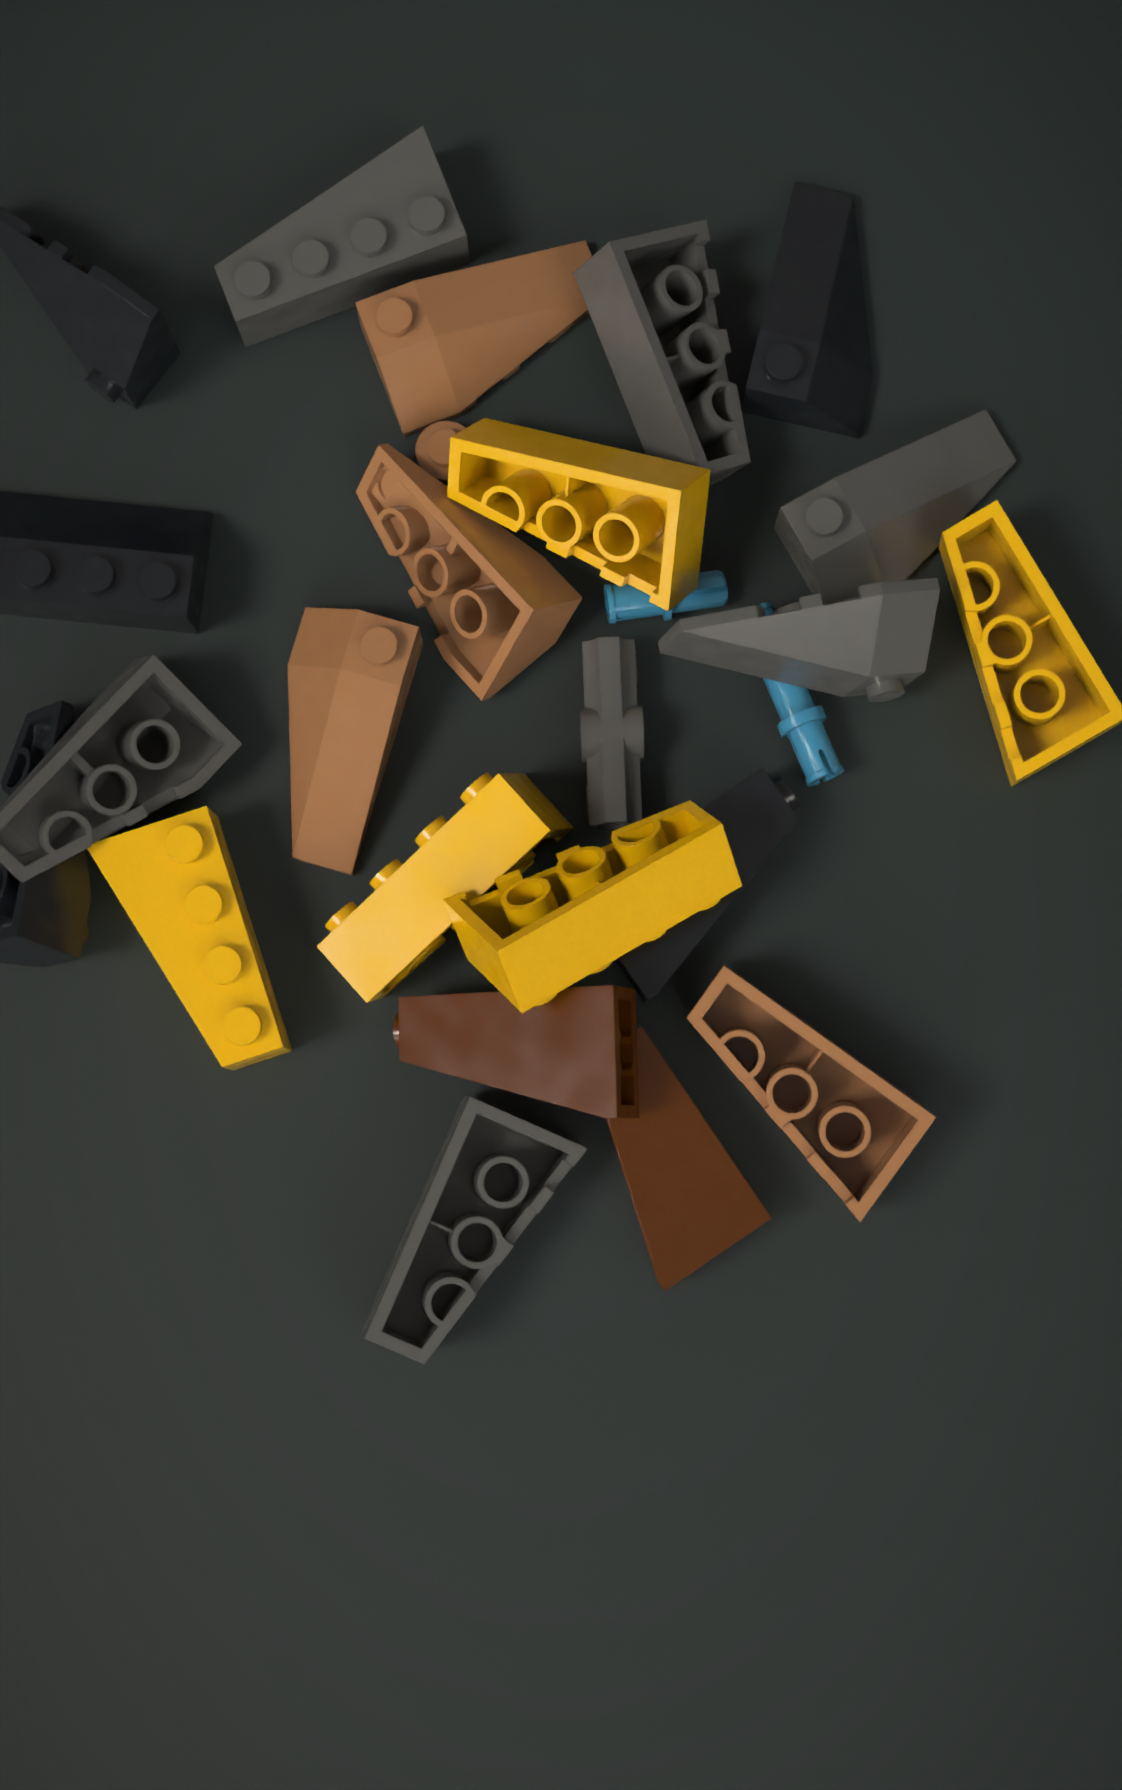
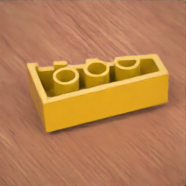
[447,418,711,612]
[938,500,1122,787]
[317,772,574,1003]
[443,800,742,1013]
[87,806,292,1070]

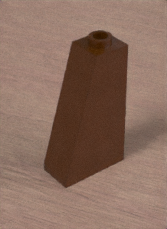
[393,985,639,1119]
[605,1026,772,1291]

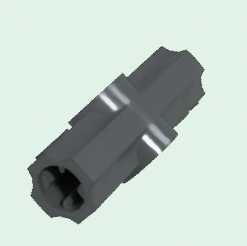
[580,636,644,831]

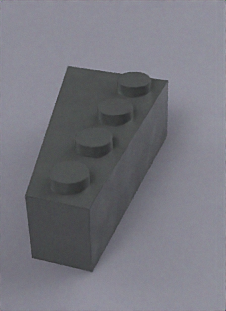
[214,126,470,347]
[574,219,751,488]
[362,1096,588,1364]

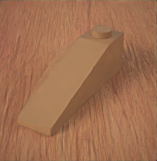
[355,240,592,437]
[356,443,582,701]
[287,607,423,876]

